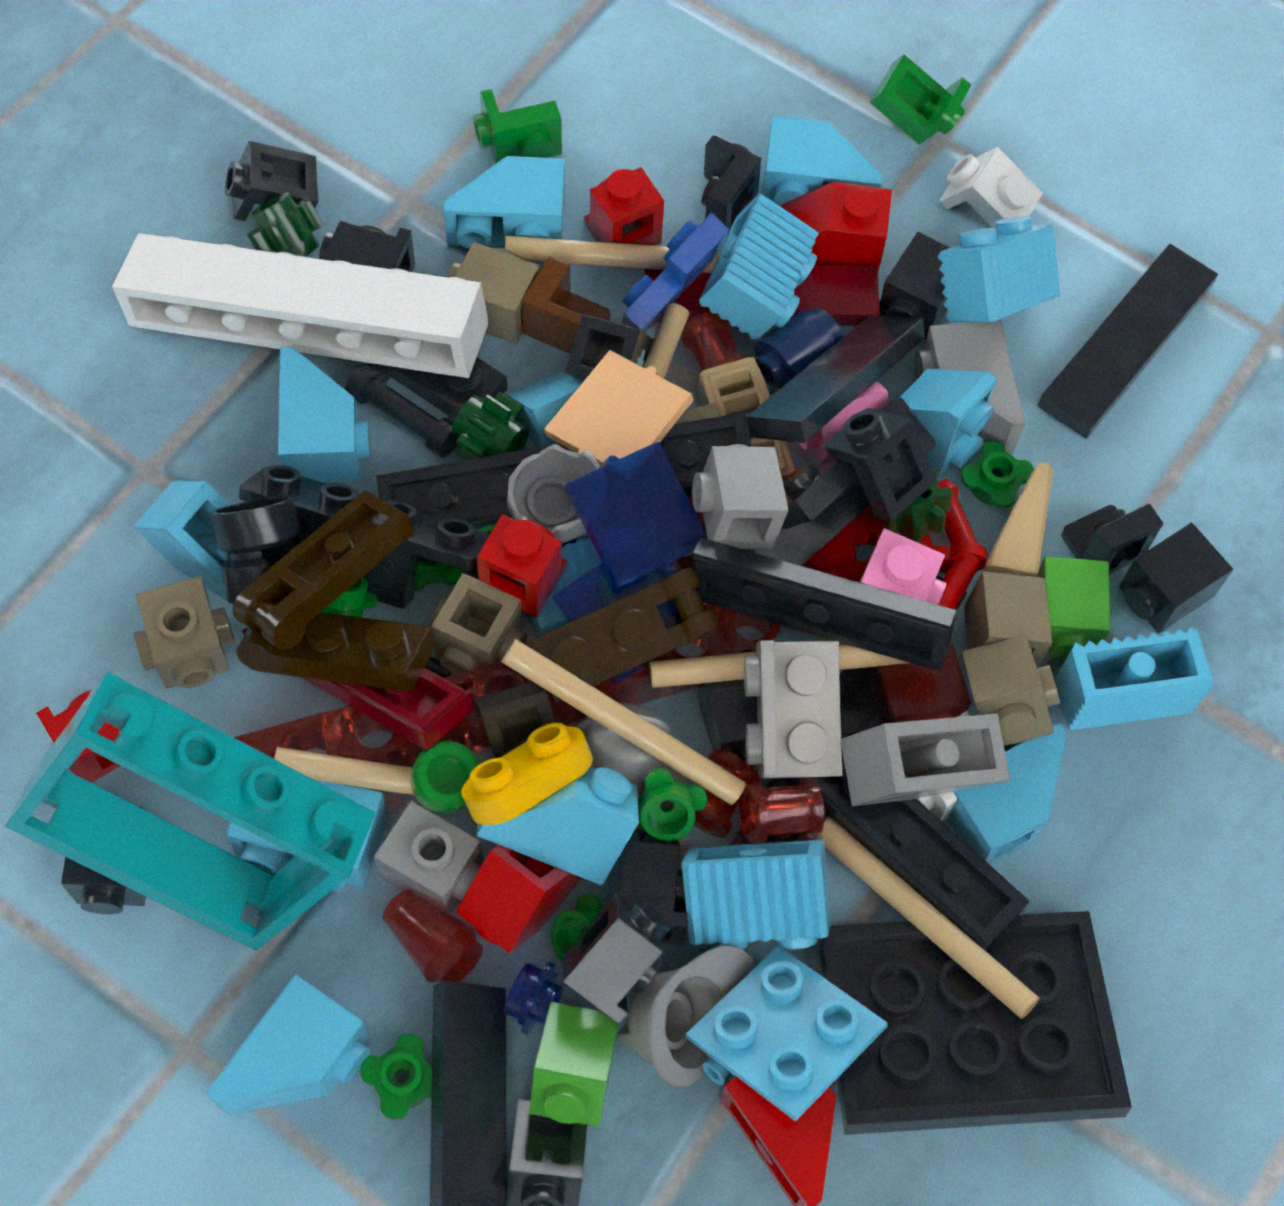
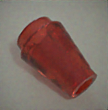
[382,890,483,983]

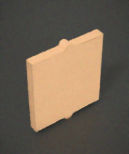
[544,350,694,482]

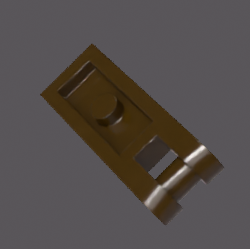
[232,490,414,650]
[525,567,722,706]
[236,612,436,692]

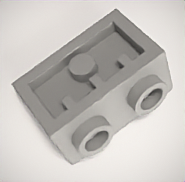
[744,640,842,778]

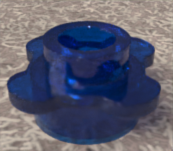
[504,961,563,1036]

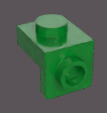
[869,54,971,145]
[473,89,562,164]

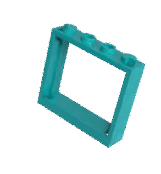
[4,671,376,951]

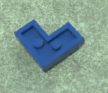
[622,212,730,333]

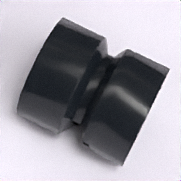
[209,495,300,604]

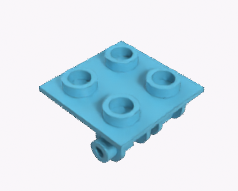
[686,947,887,1122]

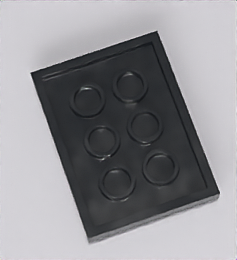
[818,911,1132,1135]

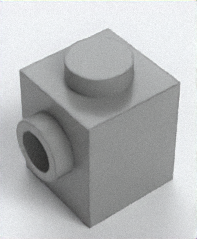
[692,444,789,549]
[374,800,484,917]

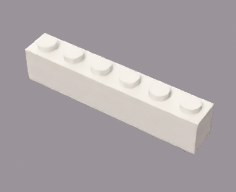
[112,233,489,378]

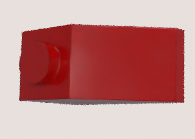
[779,182,892,273]
[456,845,582,954]
[720,1077,837,1206]

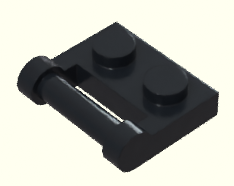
[345,357,508,458]

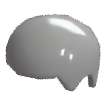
[507,444,606,543]

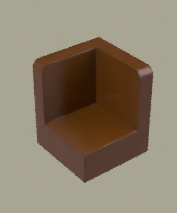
[522,256,610,354]

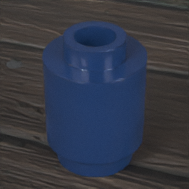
[754,307,843,388]

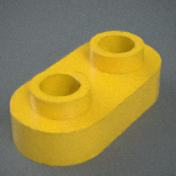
[462,723,593,825]

